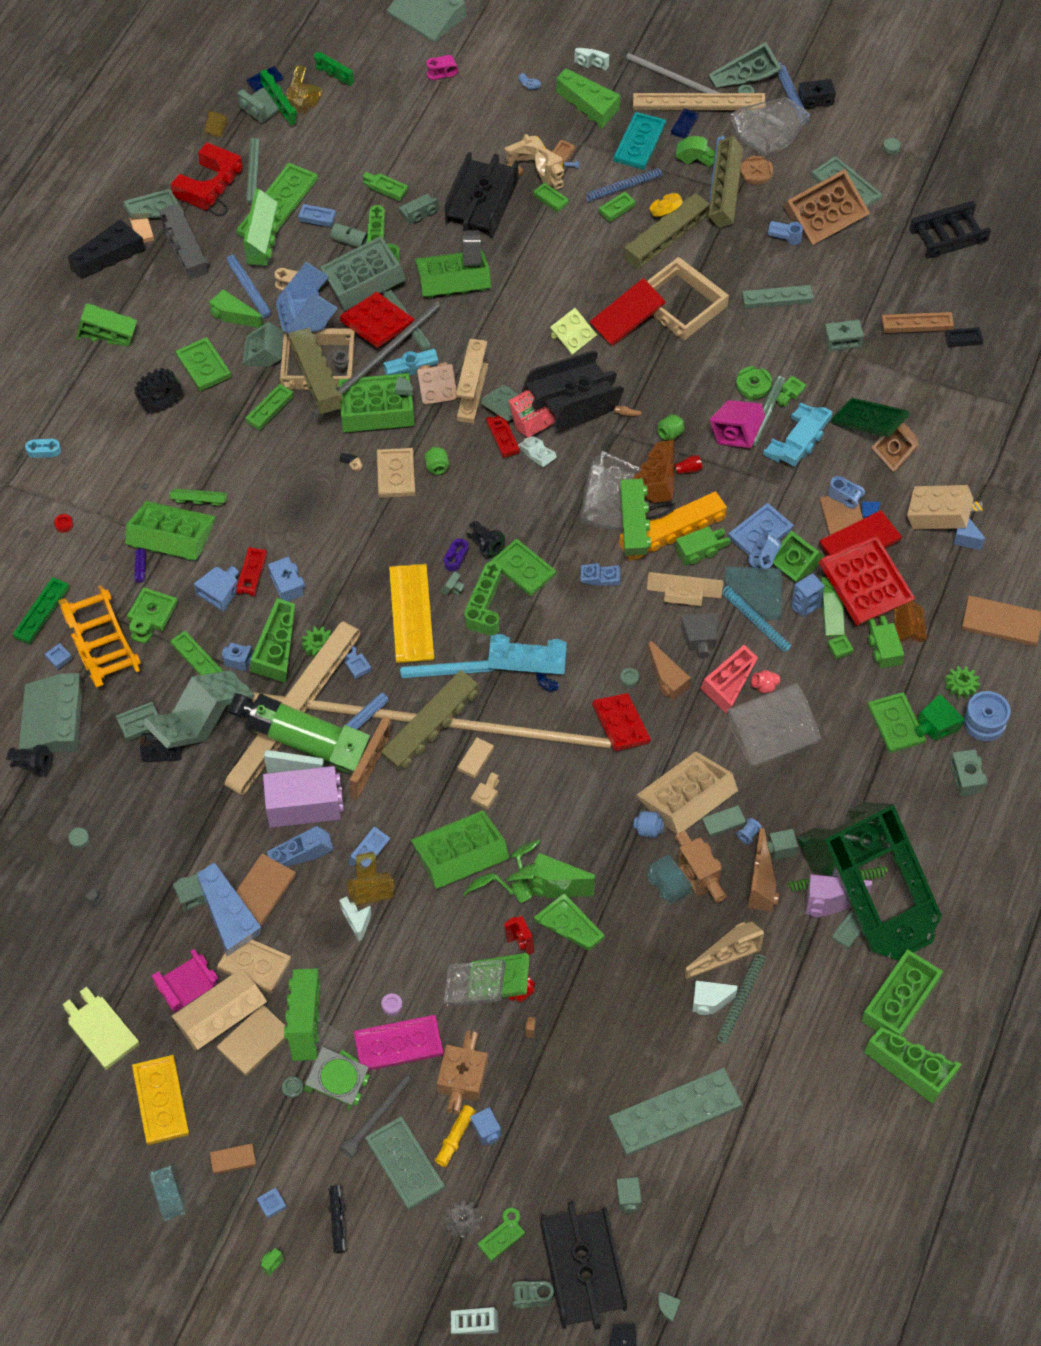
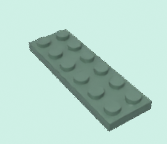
[609,1068,743,1157]

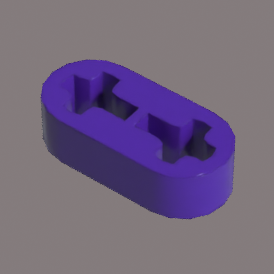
[444,539,469,572]

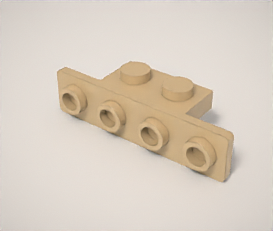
[647,572,723,606]

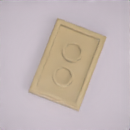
[377,448,415,498]
[217,940,291,993]
[217,1005,286,1076]

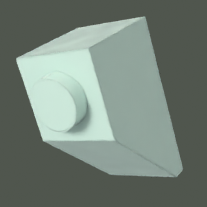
[692,981,737,1015]

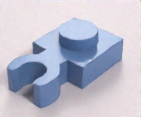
[344,646,372,679]

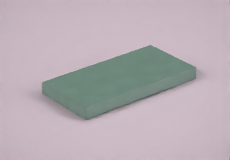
[811,156,882,208]
[365,1116,445,1210]

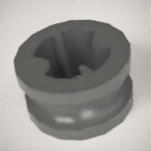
[332,350,349,368]

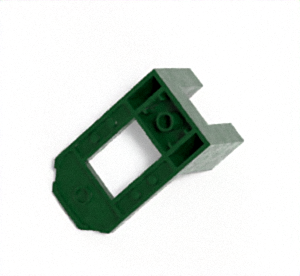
[797,802,942,961]

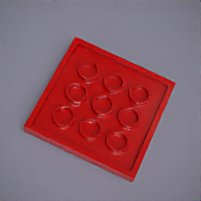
[819,536,915,626]

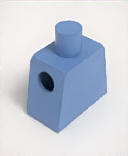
[194,566,239,612]

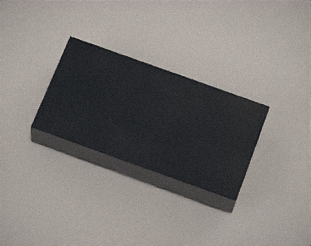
[945,327,983,348]

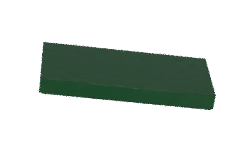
[831,397,909,438]

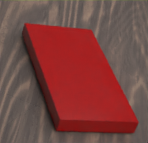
[590,278,666,347]
[819,510,902,556]

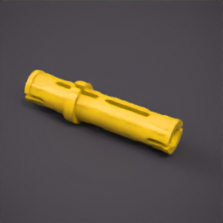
[435,1105,476,1167]

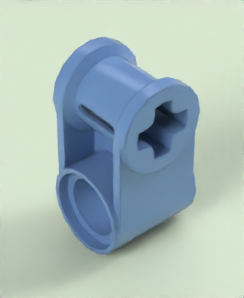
[828,476,865,509]
[749,532,781,569]

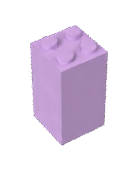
[263,766,344,828]

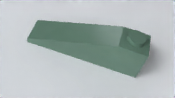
[709,42,782,89]

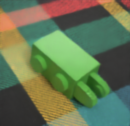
[675,526,731,566]
[868,616,904,669]

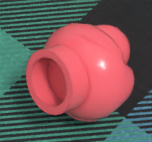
[751,670,780,694]

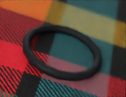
[646,502,676,520]

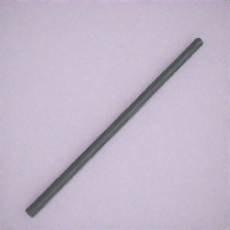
[312,302,440,418]

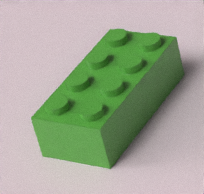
[861,949,943,1036]

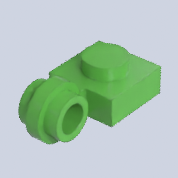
[776,376,806,407]

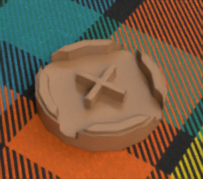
[740,156,773,185]

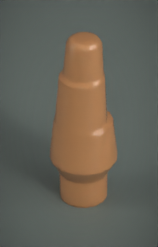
[614,406,641,417]

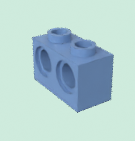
[791,573,825,617]

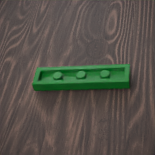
[260,69,297,126]
[13,577,70,645]

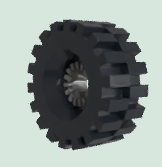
[134,368,183,413]

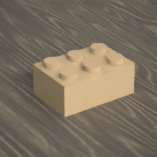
[907,485,973,529]

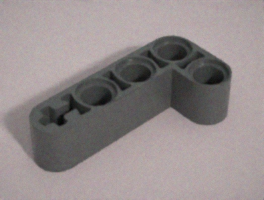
[462,230,481,267]

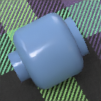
[634,811,664,838]

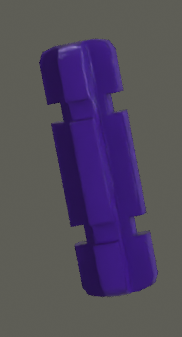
[134,549,146,583]

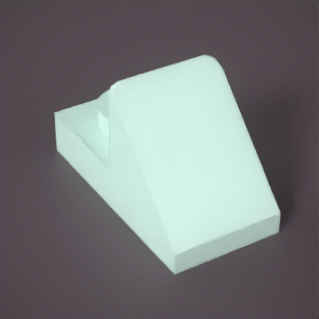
[339,897,372,941]

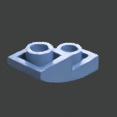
[581,563,621,586]

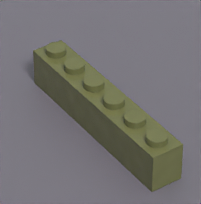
[709,136,743,228]
[624,193,710,270]
[289,328,343,414]
[381,670,479,773]

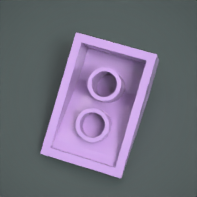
[805,875,872,917]

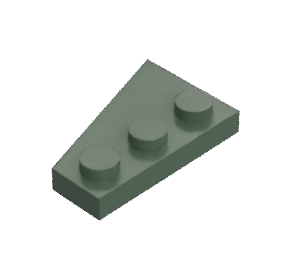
[123,189,184,218]

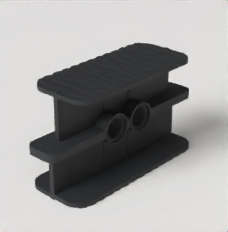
[445,152,519,238]
[522,350,624,429]
[540,1201,627,1330]

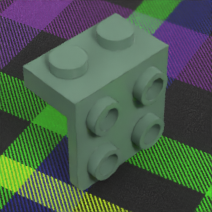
[238,88,280,123]

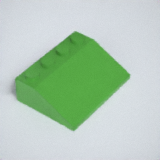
[415,250,491,298]
[338,373,415,432]
[125,501,216,560]
[411,810,510,889]

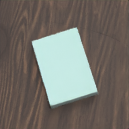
[264,750,325,774]

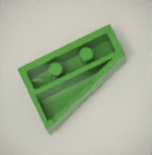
[76,303,137,346]

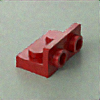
[504,916,534,955]

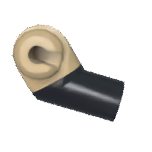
[339,453,362,472]

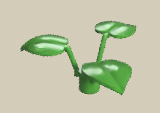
[464,839,541,903]

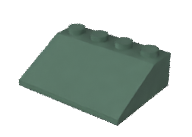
[387,0,466,42]
[320,236,406,311]
[19,673,83,753]

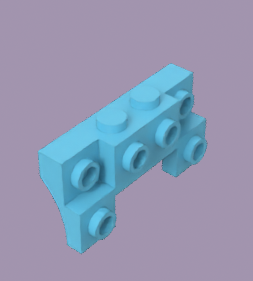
[763,402,833,467]
[488,634,567,674]

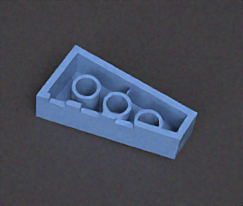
[197,863,261,956]

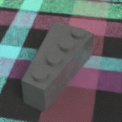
[159,203,209,280]

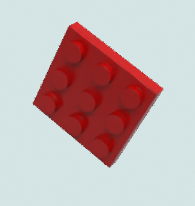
[340,292,414,348]

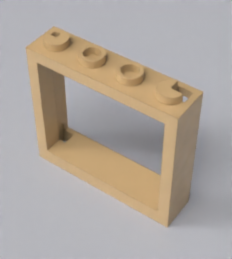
[647,257,729,340]
[280,328,356,390]

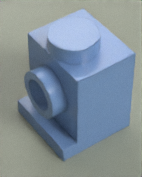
[222,642,253,672]

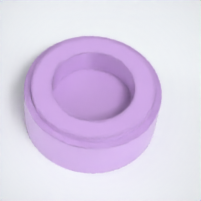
[381,993,402,1016]

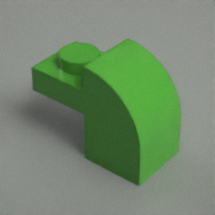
[676,136,715,167]

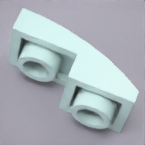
[575,48,609,70]
[518,436,557,467]

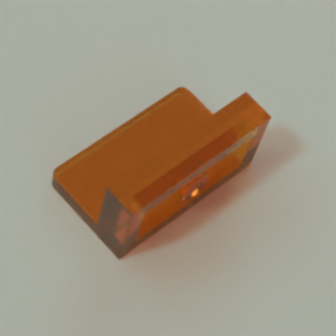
[894,601,927,642]

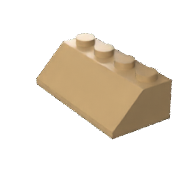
[172,969,267,1051]

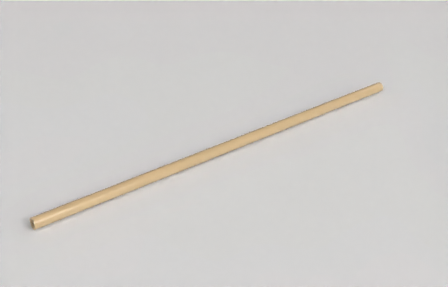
[252,692,611,748]

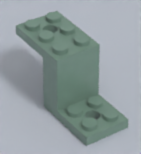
[142,671,255,748]

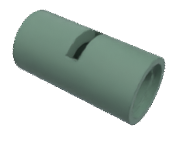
[330,223,368,248]

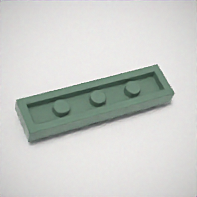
[742,285,814,309]

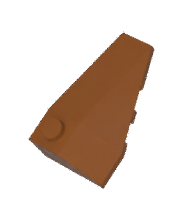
[633,440,675,503]

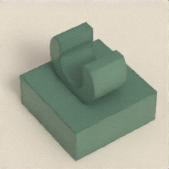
[440,571,464,596]

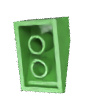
[529,853,595,898]

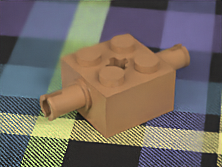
[675,831,727,903]
[437,1031,488,1114]

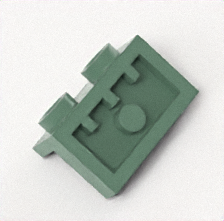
[399,193,438,225]

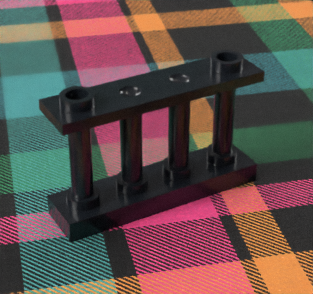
[909,201,991,259]

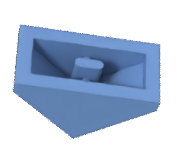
[954,518,985,550]

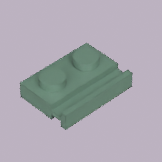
[116,702,158,741]

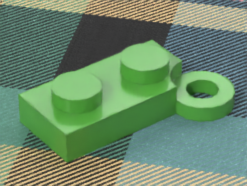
[477,1208,525,1263]

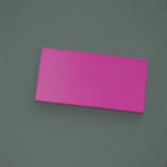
[353,1015,444,1071]

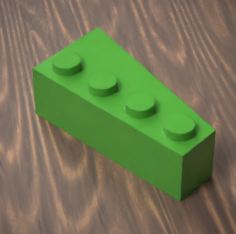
[556,68,620,129]
[620,479,651,556]
[250,598,295,683]
[284,968,321,1061]
[864,1027,962,1104]

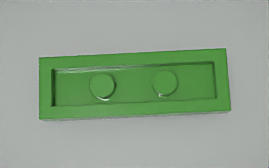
[245,384,294,431]
[170,488,228,505]

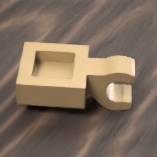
[471,772,499,810]

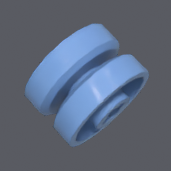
[964,691,1011,741]

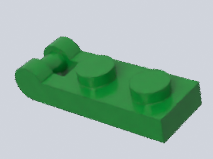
[314,52,354,86]

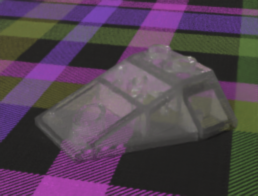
[730,97,810,156]

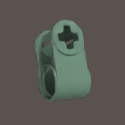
[512,1281,555,1309]

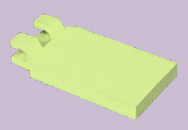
[63,987,140,1070]

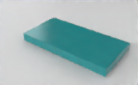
[613,112,666,170]

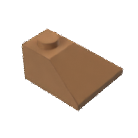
[871,423,919,472]

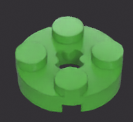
[736,366,772,401]

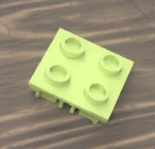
[550,308,597,354]

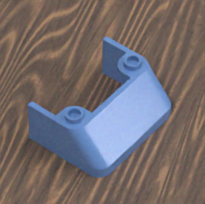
[276,262,337,335]

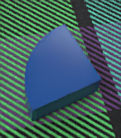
[861,501,880,519]

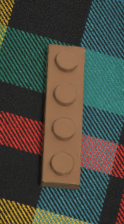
[881,312,954,333]

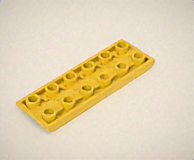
[389,564,434,663]

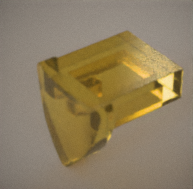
[204,111,228,137]

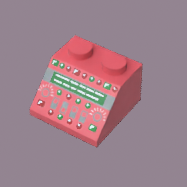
[508,389,556,438]

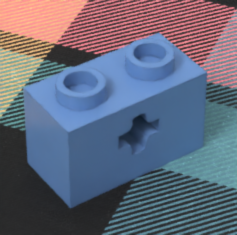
[268,557,305,601]

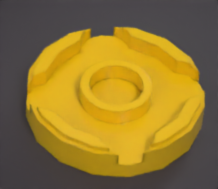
[649,193,683,216]

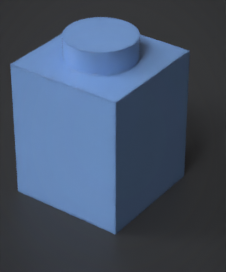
[470,1107,501,1146]

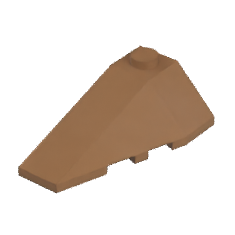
[748,828,779,912]

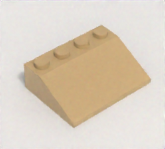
[637,752,738,834]

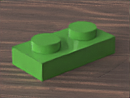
[599,192,636,222]

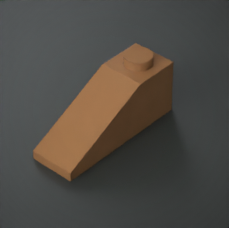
[648,641,691,700]

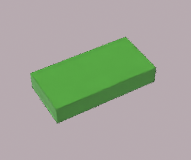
[533,182,569,213]

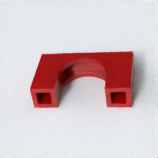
[170,142,243,211]

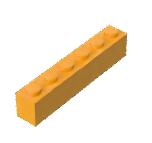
[619,491,727,561]

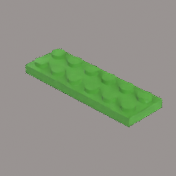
[236,163,318,237]

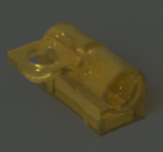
[286,65,322,107]
[347,852,394,905]

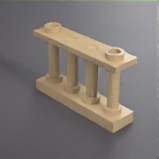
[456,339,488,423]

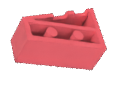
[700,645,758,715]

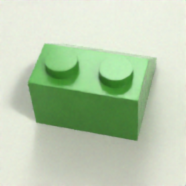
[773,530,825,582]

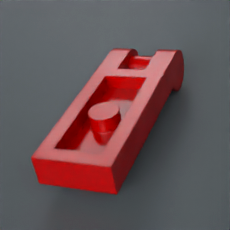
[485,415,520,458]
[236,547,267,597]

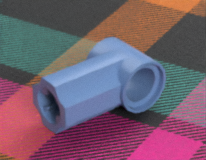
[768,221,803,245]

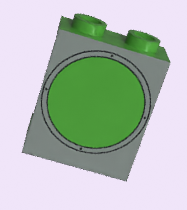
[304,1047,370,1111]

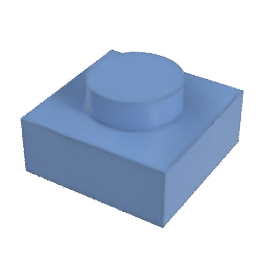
[45,643,73,670]
[257,1188,287,1219]

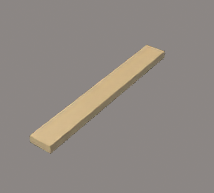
[633,93,765,110]

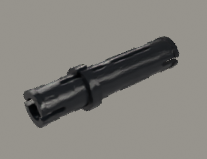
[328,1185,347,1254]

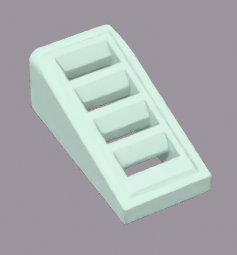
[451,1307,499,1334]

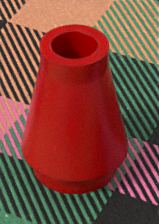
[675,455,703,475]

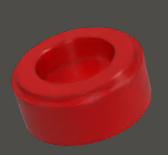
[54,514,73,533]

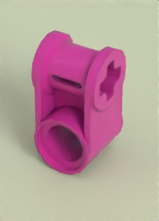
[426,55,458,80]

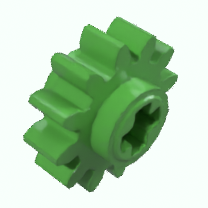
[302,626,332,659]
[945,666,980,699]

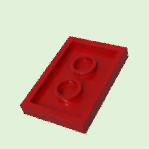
[592,693,651,751]

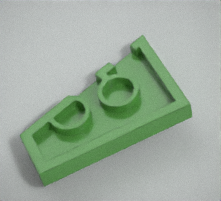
[534,894,605,951]

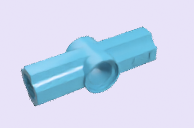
[383,349,438,375]

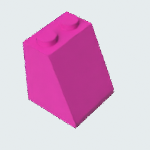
[710,400,765,448]

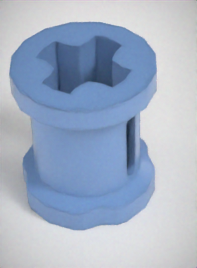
[736,818,762,845]

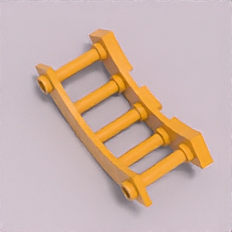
[58,585,141,687]

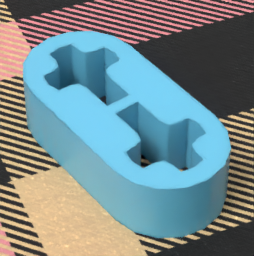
[25,439,61,458]

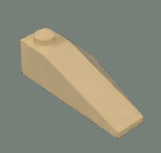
[685,922,764,979]

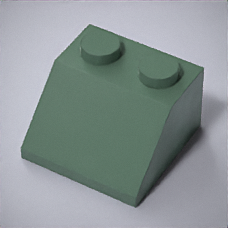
[242,322,284,367]

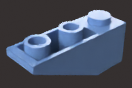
[267,826,333,867]

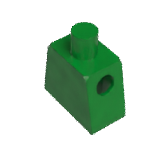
[915,694,965,741]

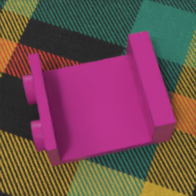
[152,950,218,1014]

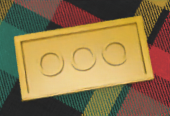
[132,1055,189,1145]

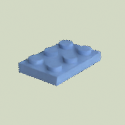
[728,503,794,558]

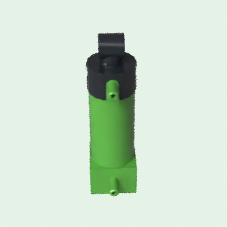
[227,693,370,776]

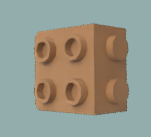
[416,362,457,405]

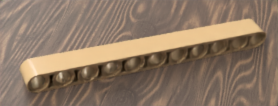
[225,621,360,795]

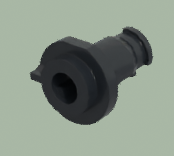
[466,521,505,558]
[6,744,52,777]

